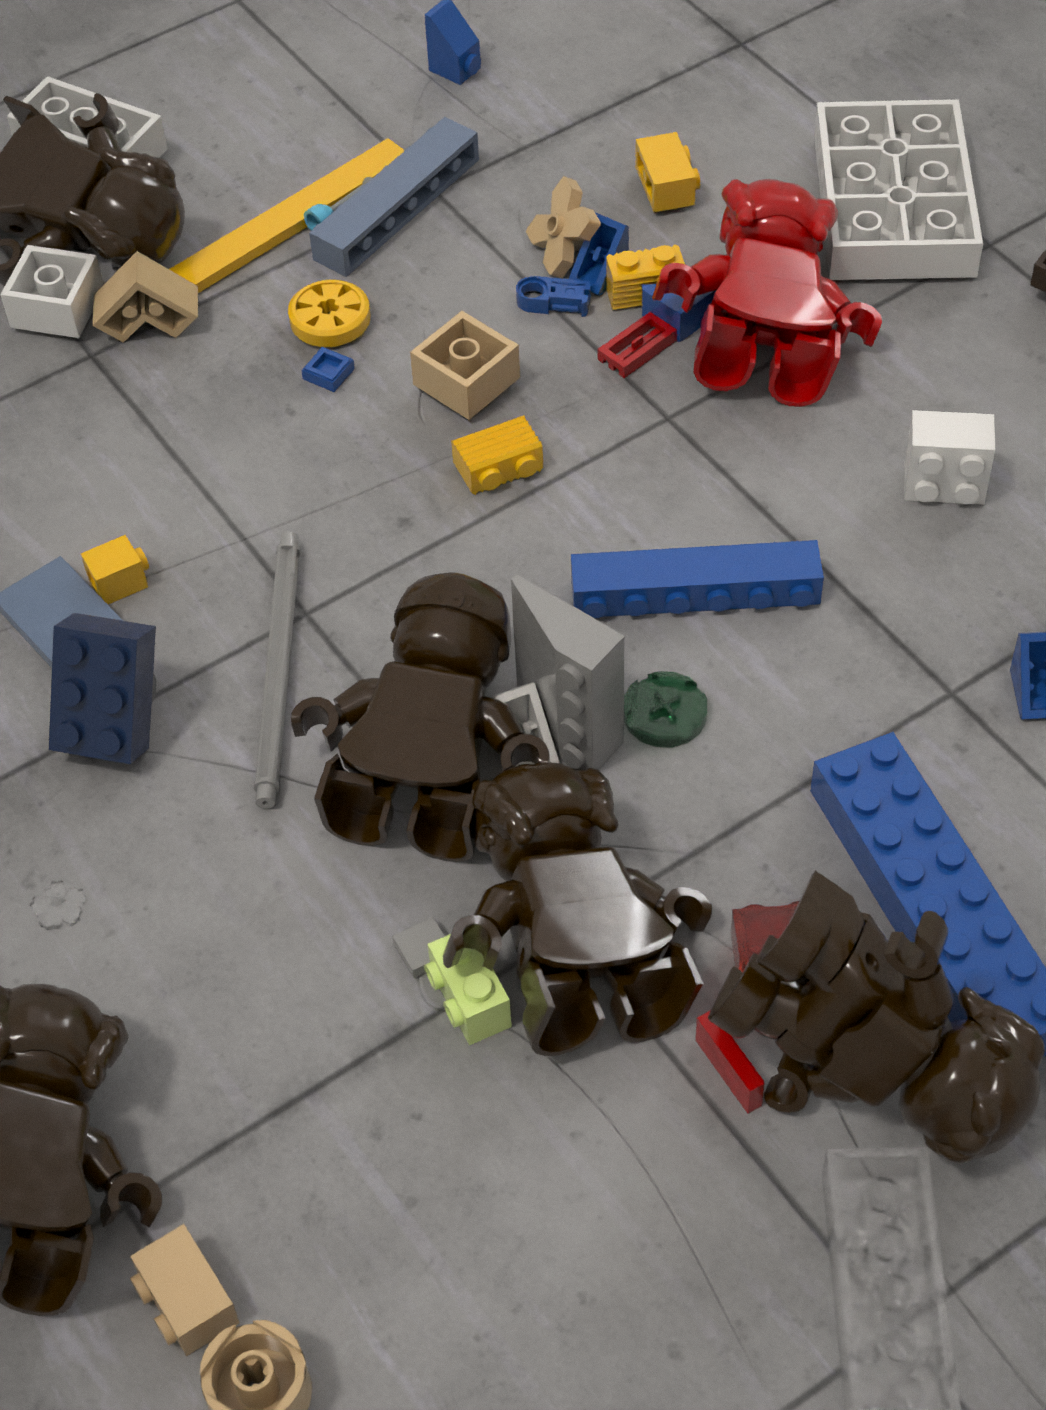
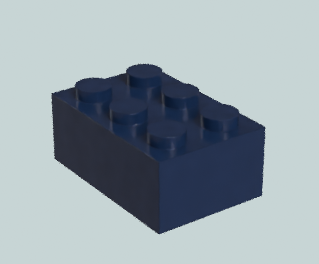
[49,613,156,764]

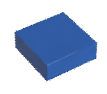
[301,347,355,392]

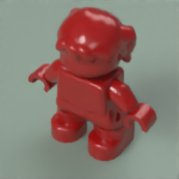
[652,179,883,407]

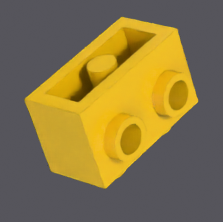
[635,132,700,212]

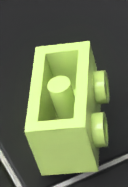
[424,934,512,1046]

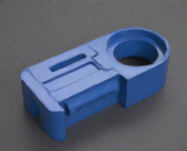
[516,276,591,317]

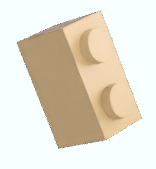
[130,1224,240,1357]

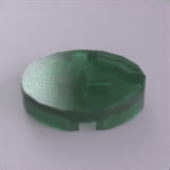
[624,671,707,748]

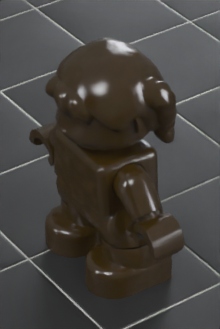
[0,93,185,287]
[443,762,712,1056]
[708,870,1045,1164]
[0,983,162,1316]

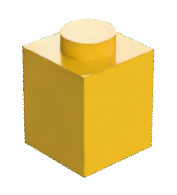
[80,535,150,604]

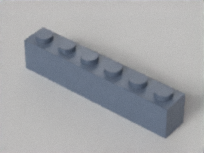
[309,117,479,277]

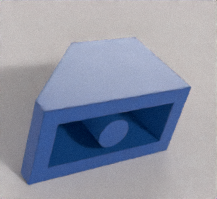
[424,0,481,85]

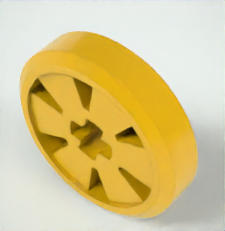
[288,279,371,347]

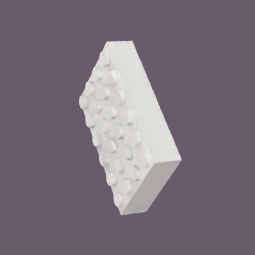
[814,99,983,280]

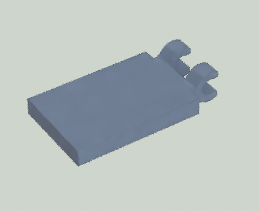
[0,556,123,668]

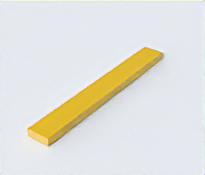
[169,138,404,293]

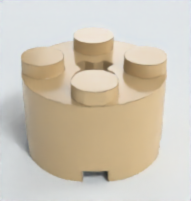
[200,1320,312,1410]

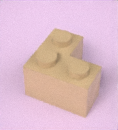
[93,251,198,343]

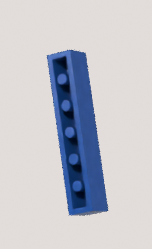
[571,540,824,619]

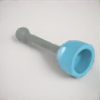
[304,177,372,231]

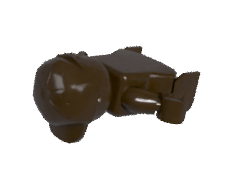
[291,572,550,862]

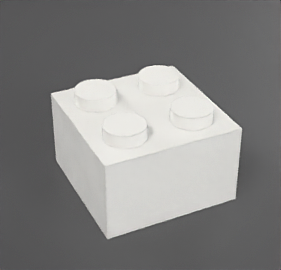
[0,245,104,338]
[904,410,995,505]

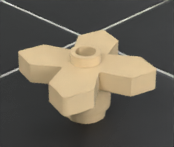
[526,176,601,278]

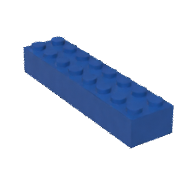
[810,732,1046,1057]

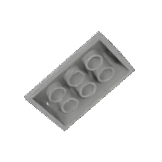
[511,573,625,770]

